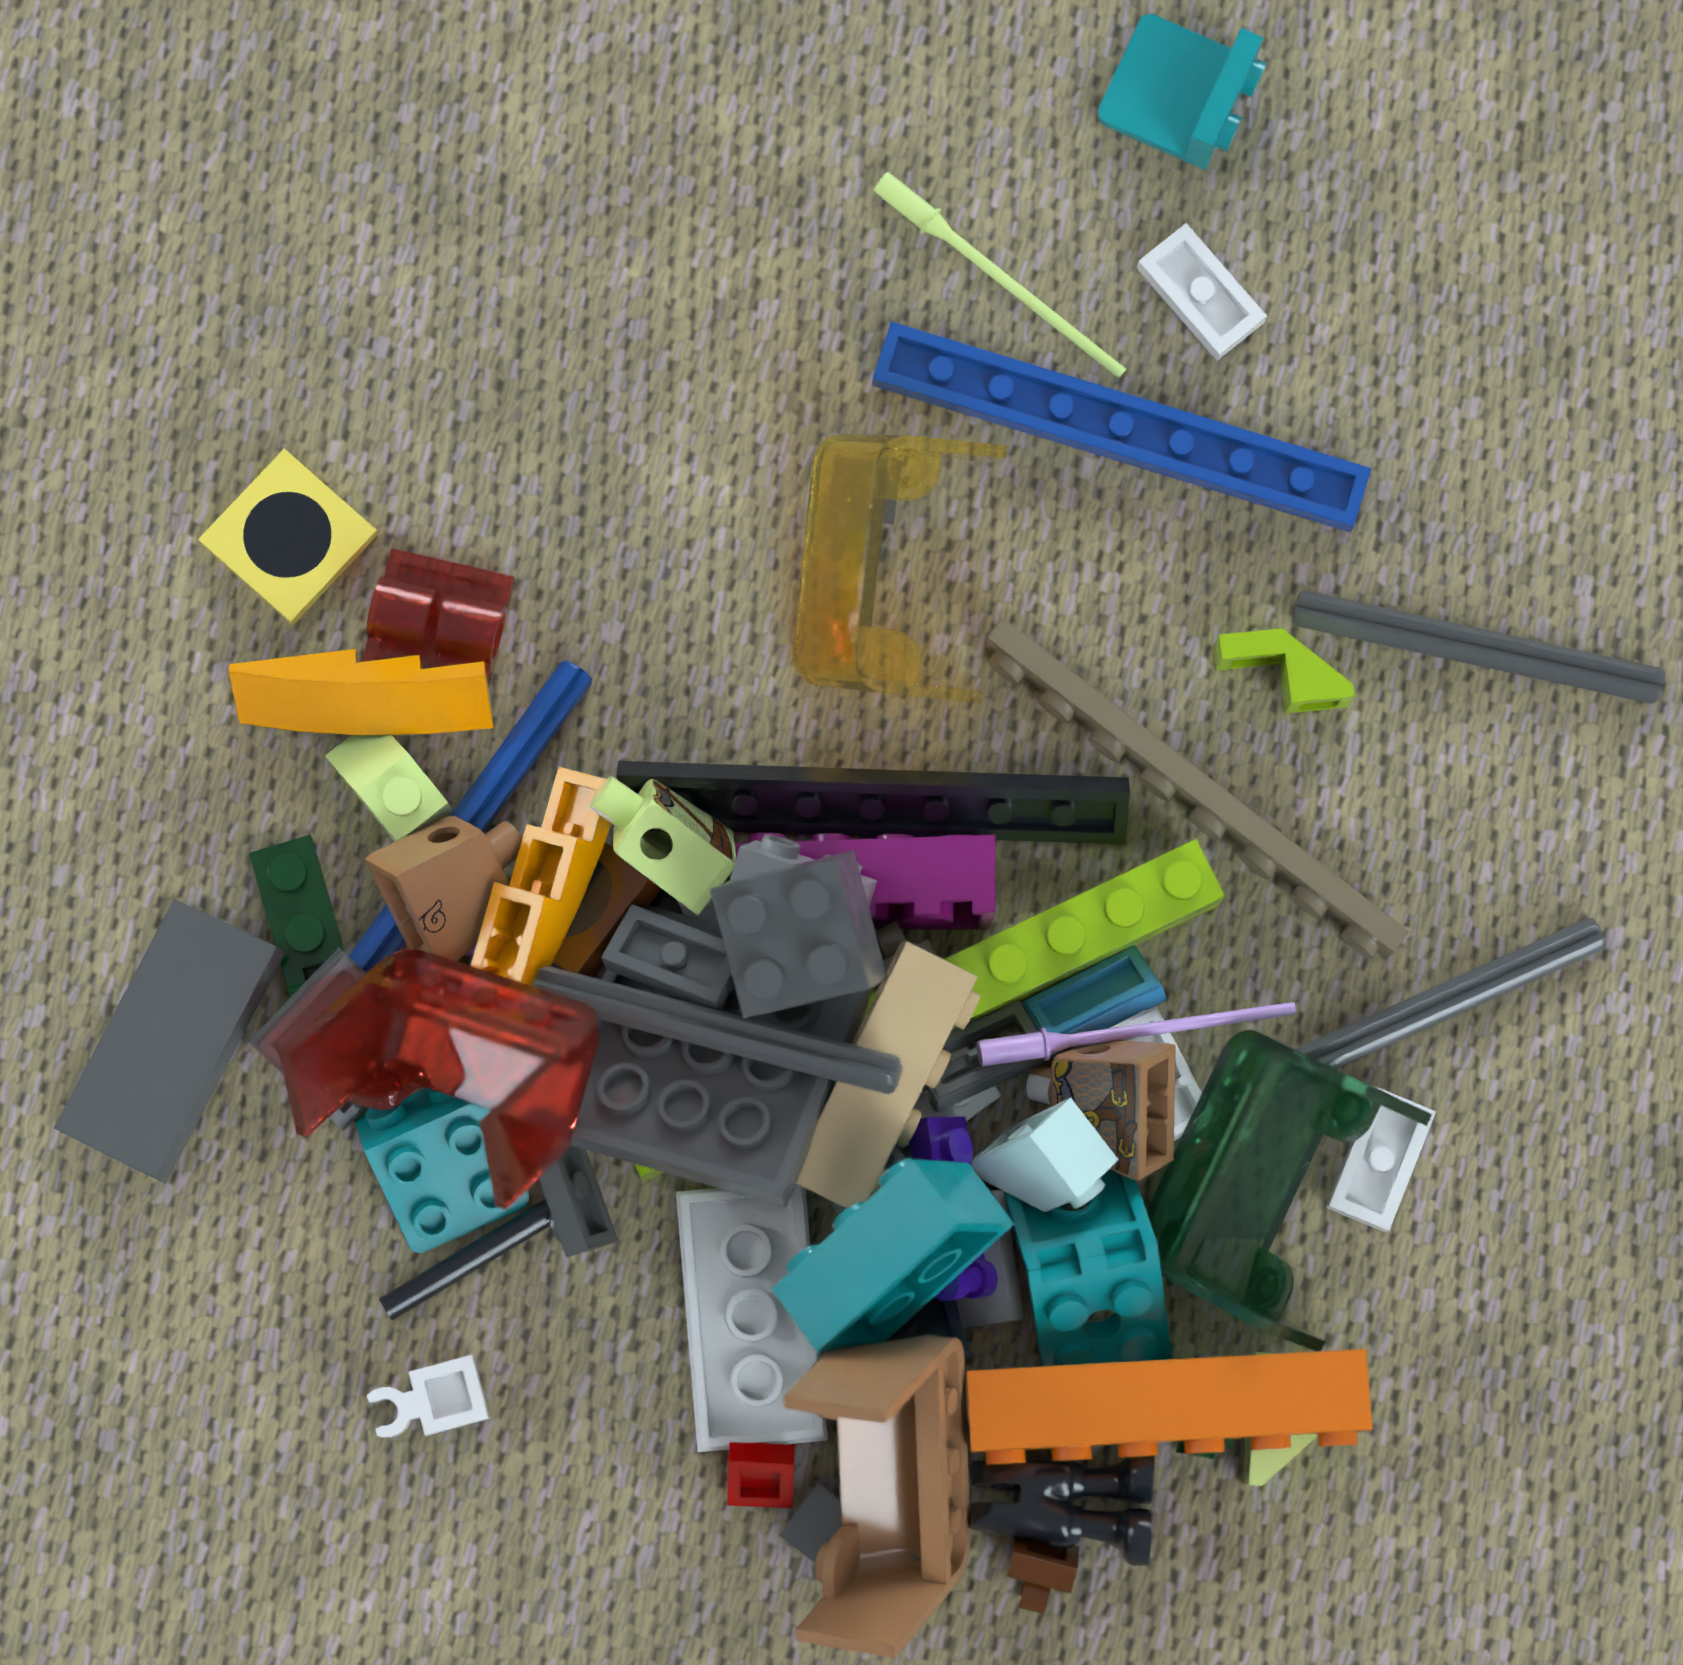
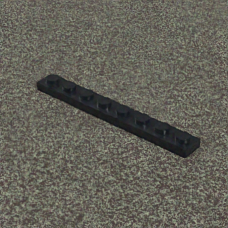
[616,761,1130,844]

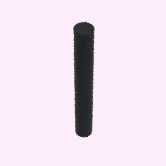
[379,1199,550,1320]

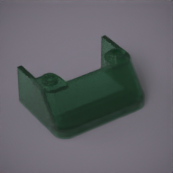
[1147,1030,1433,1352]

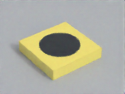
[198,448,379,626]

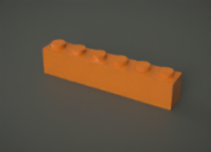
[966,1349,1373,1465]

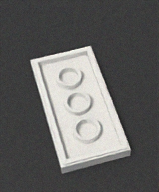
[676,1184,828,1453]

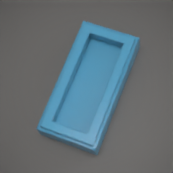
[1022,945,1167,1058]

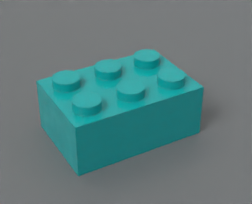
[772,1159,1014,1352]

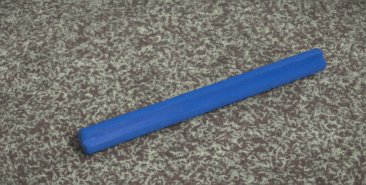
[349,661,592,982]

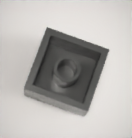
[710,850,887,1019]

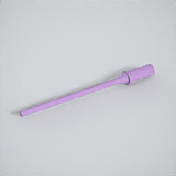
[977,1002,1296,1067]

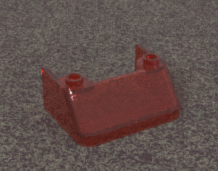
[278,950,600,1210]

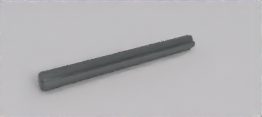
[1292,590,1665,704]
[1251,918,1606,1100]
[532,966,903,1094]

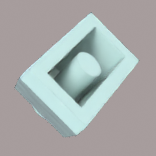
[972,1098,1119,1212]

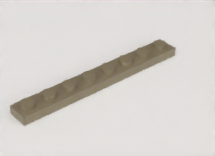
[985,618,1409,959]

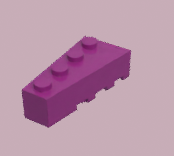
[735,833,996,930]

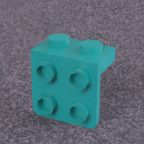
[1097,14,1267,171]
[355,1067,529,1253]

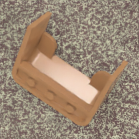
[784,1334,971,1659]

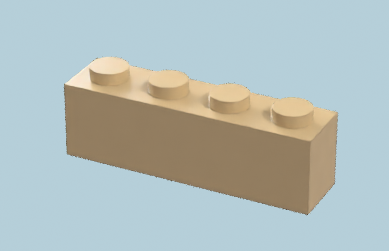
[796,941,980,1208]

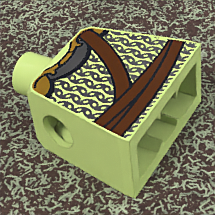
[589,776,736,915]

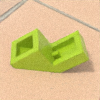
[1213,628,1355,714]

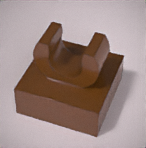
[1007,1538,1079,1614]

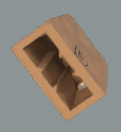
[364,816,522,973]

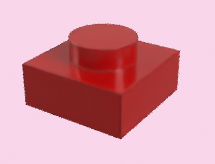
[727,1442,795,1508]

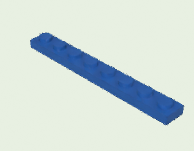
[872,321,1371,533]

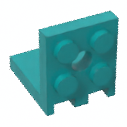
[1004,1169,1172,1367]

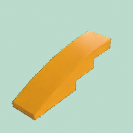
[229,649,493,735]
[459,766,611,1024]

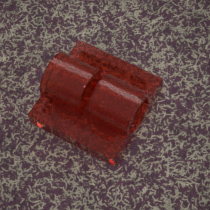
[362,548,516,689]

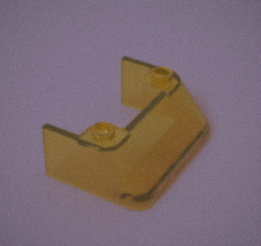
[793,434,1007,703]

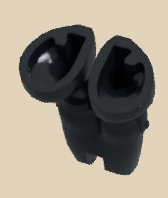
[968,1456,1155,1566]

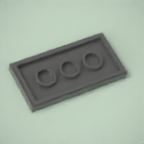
[54,899,286,1184]

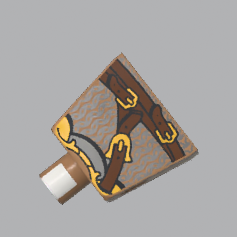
[1026,1040,1176,1181]

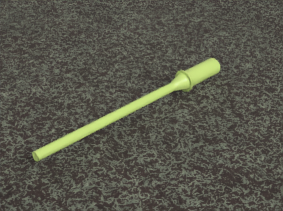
[873,172,1127,378]

